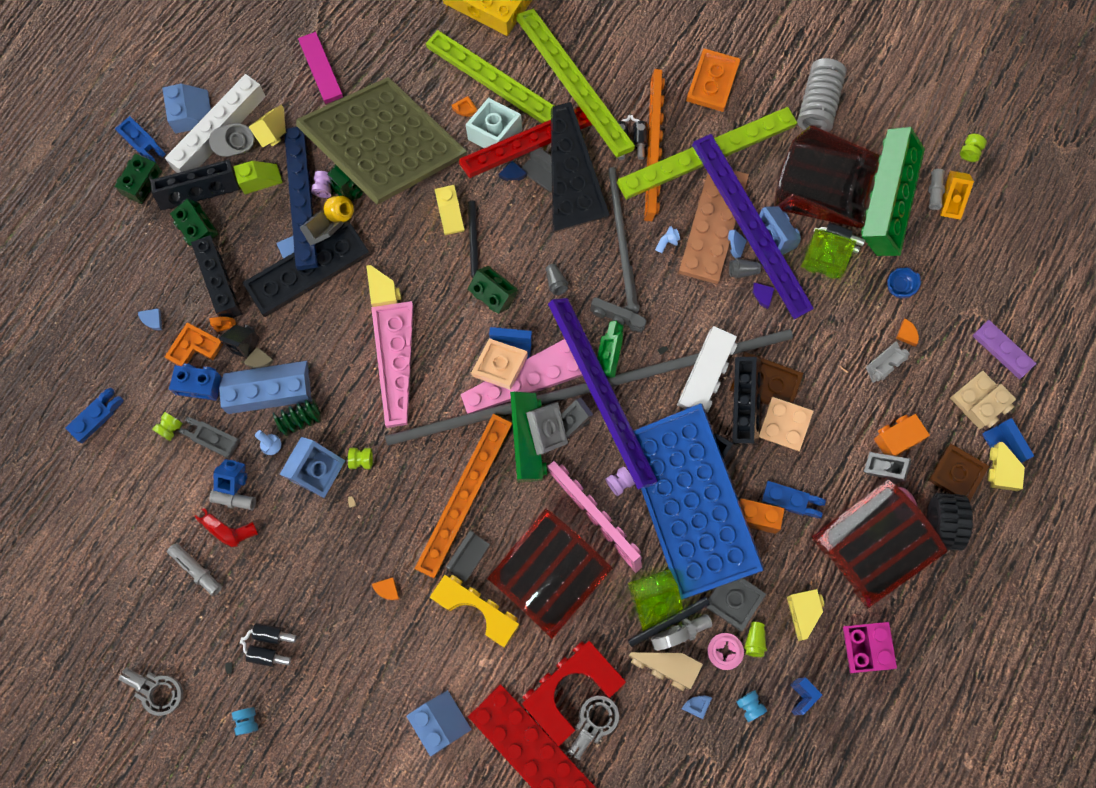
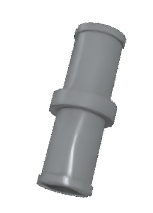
[928,169,945,210]
[209,489,256,510]

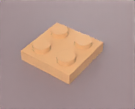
[471,339,528,390]
[759,397,813,451]

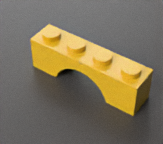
[430,575,520,648]

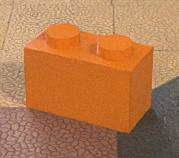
[874,414,930,456]
[739,498,784,534]

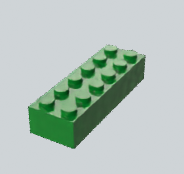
[861,127,925,256]

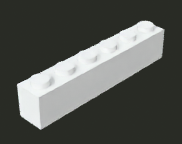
[165,74,266,173]

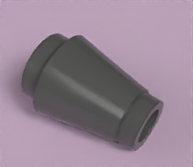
[729,258,761,279]
[545,264,568,295]

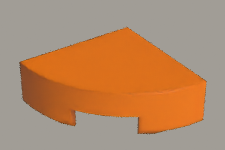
[451,96,478,117]
[209,317,236,332]
[896,319,919,346]
[372,577,400,600]

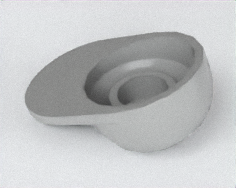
[209,123,254,157]

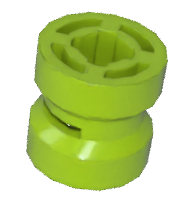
[960,134,987,162]
[152,412,183,441]
[348,447,373,469]

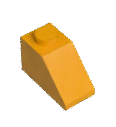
[940,170,974,220]

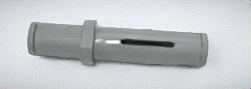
[167,543,223,596]

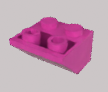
[843,622,897,673]

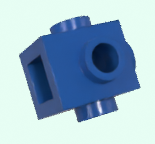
[213,459,247,495]

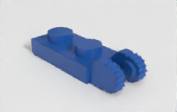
[115,116,166,163]
[65,388,124,443]
[761,481,826,519]

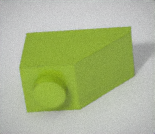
[233,161,283,194]

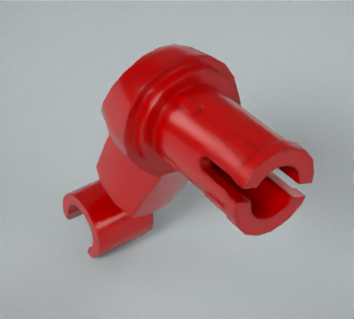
[195,508,258,547]

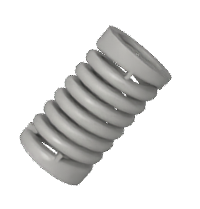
[797,58,847,134]

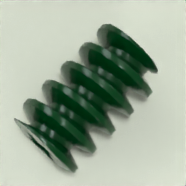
[272,397,322,436]

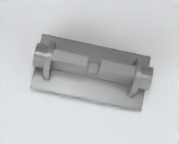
[866,342,910,383]

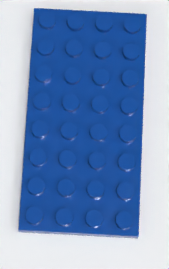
[633,403,765,600]

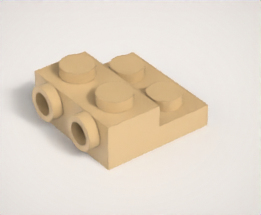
[950,371,1016,429]

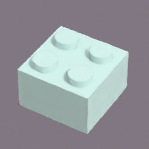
[466,98,523,148]

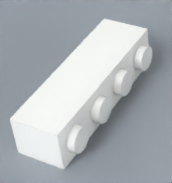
[677,326,737,413]

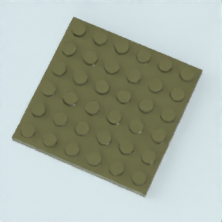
[296,77,467,205]

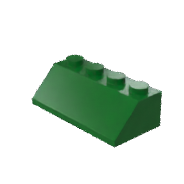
[510,391,547,483]

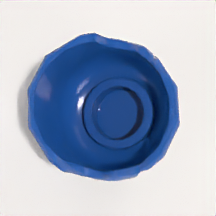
[887,267,921,299]

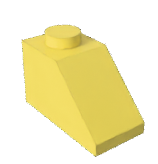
[249,104,286,147]
[435,185,464,235]
[367,265,401,307]
[787,589,824,641]

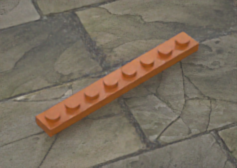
[644,69,665,222]
[414,414,512,579]

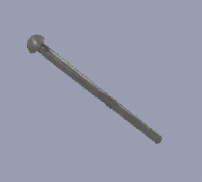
[608,167,640,314]

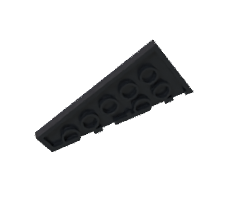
[551,102,610,233]

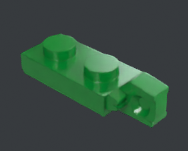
[597,321,623,378]

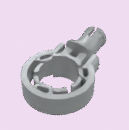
[651,614,712,650]
[118,667,183,716]
[568,696,619,760]

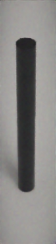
[468,201,479,278]
[628,597,710,647]

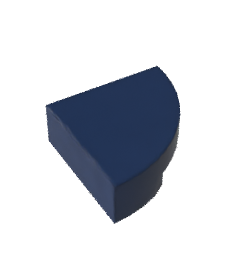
[499,161,527,181]

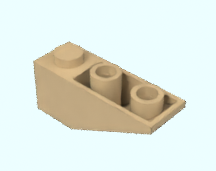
[628,652,703,691]

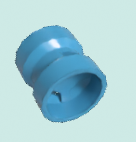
[736,690,768,722]
[232,707,259,736]

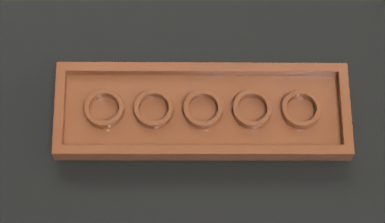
[678,170,749,284]

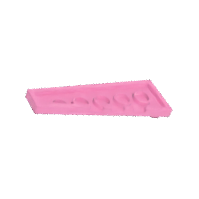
[371,301,413,428]
[461,339,583,414]
[547,461,642,573]

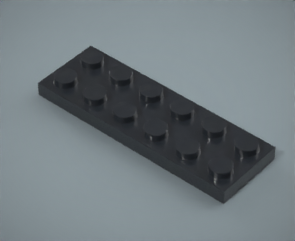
[242,220,370,317]

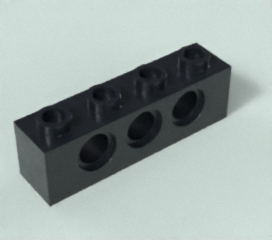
[150,159,239,211]
[191,235,243,318]
[732,357,761,445]

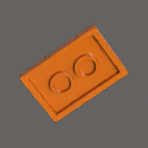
[686,48,741,112]

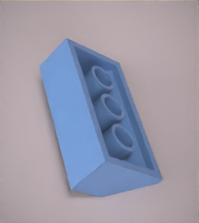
[219,361,312,414]

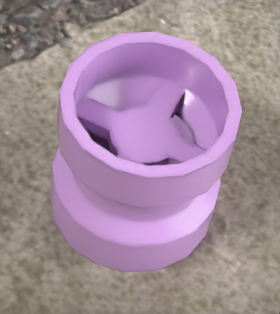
[311,171,332,198]
[605,466,635,496]

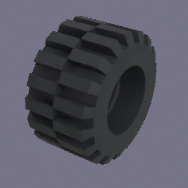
[926,493,973,551]

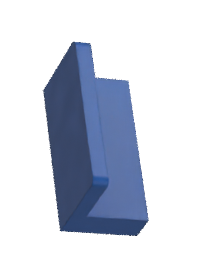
[489,327,532,359]
[983,418,1034,463]
[790,677,822,715]

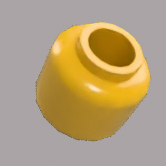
[324,196,354,222]

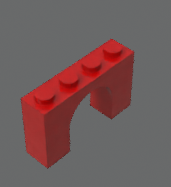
[522,641,626,747]

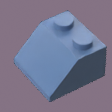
[162,84,211,134]
[759,206,801,255]
[280,437,345,498]
[406,690,472,757]

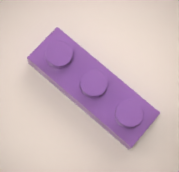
[972,320,1037,379]

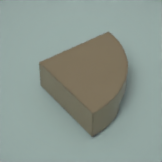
[243,347,274,368]

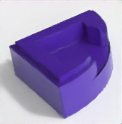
[753,283,774,309]

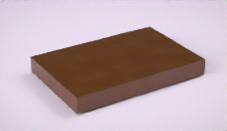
[729,352,804,405]

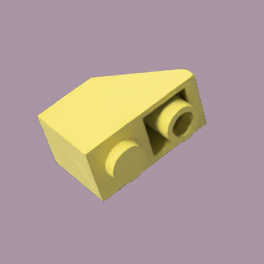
[987,442,1025,491]

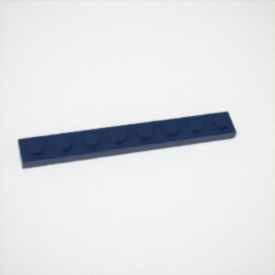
[284,127,318,271]

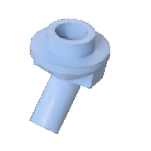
[655,226,680,253]
[255,430,282,455]

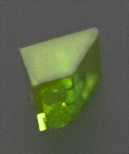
[801,229,856,279]
[628,569,683,631]

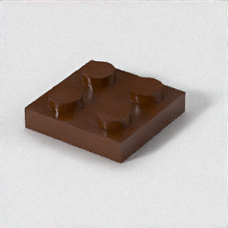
[928,443,989,501]

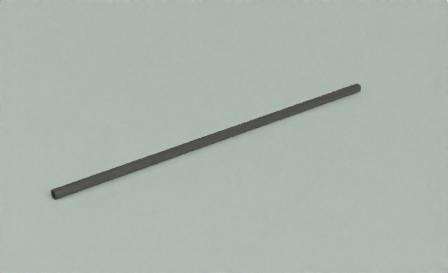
[385,329,793,446]

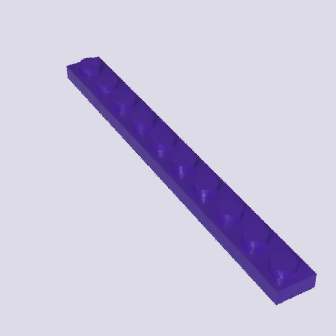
[692,134,814,320]
[548,298,658,489]

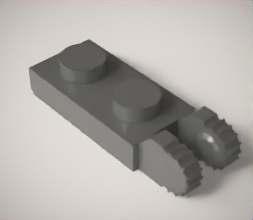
[590,297,647,333]
[179,416,240,460]

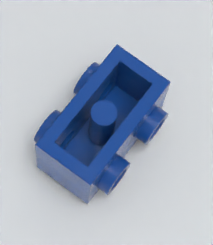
[169,364,222,401]

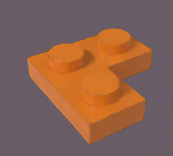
[164,323,223,366]

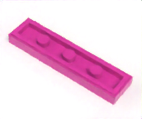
[298,32,343,104]

